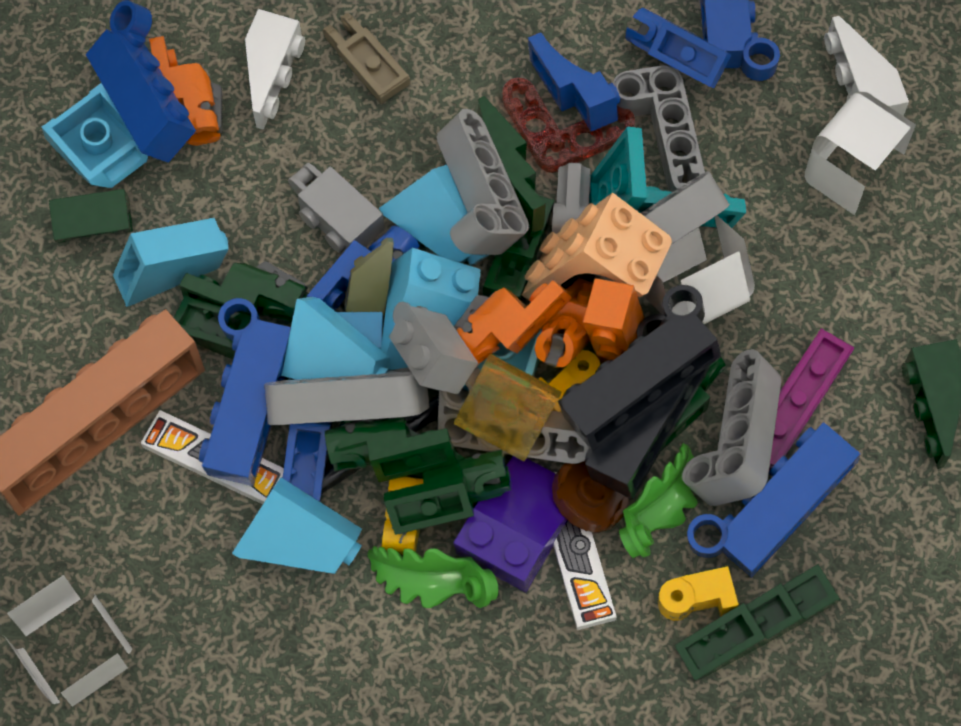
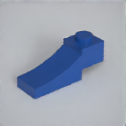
[528,33,620,131]
[283,422,333,502]

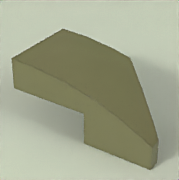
[344,238,394,316]

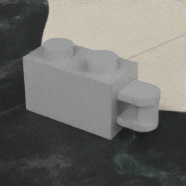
[288,162,385,253]
[389,302,478,394]

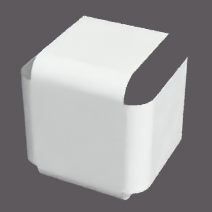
[805,92,916,215]
[645,215,755,324]
[4,575,132,707]

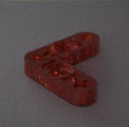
[502,77,635,173]

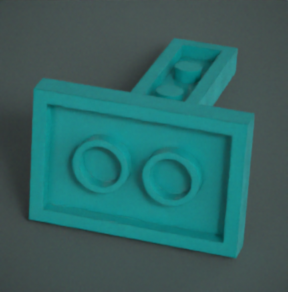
[589,127,746,228]

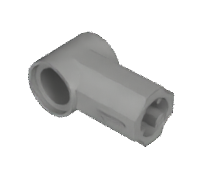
[552,163,591,234]

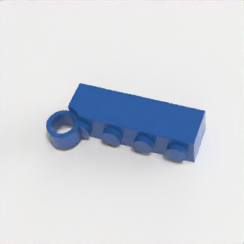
[86,0,196,163]
[700,0,780,81]
[199,298,291,487]
[687,422,861,578]

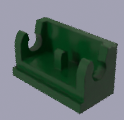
[49,189,133,243]

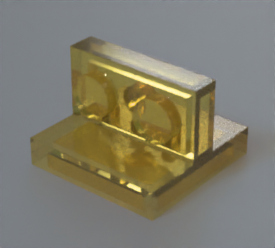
[453,354,562,461]

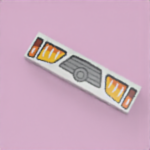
[141,410,284,504]
[553,472,617,630]

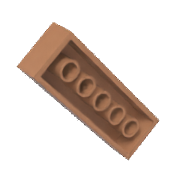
[0,309,205,516]

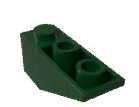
[902,339,961,469]

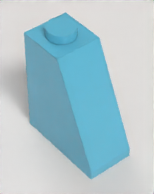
[379,165,489,266]
[113,218,229,307]
[281,297,391,379]
[232,478,362,574]

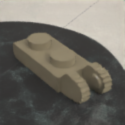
[322,13,410,104]

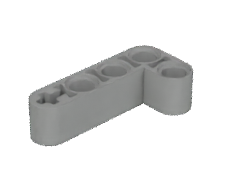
[613,65,705,192]
[437,109,529,255]
[590,171,730,282]
[682,349,781,506]
[438,367,589,464]
[264,368,429,425]

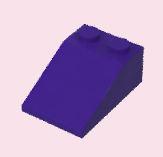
[453,455,567,593]

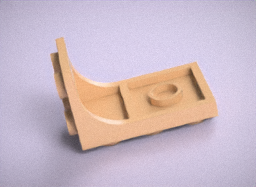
[521,193,672,302]

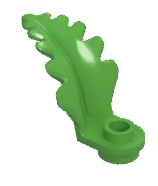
[619,443,698,558]
[367,546,498,608]

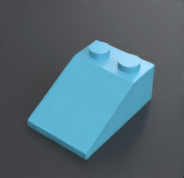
[381,248,481,370]

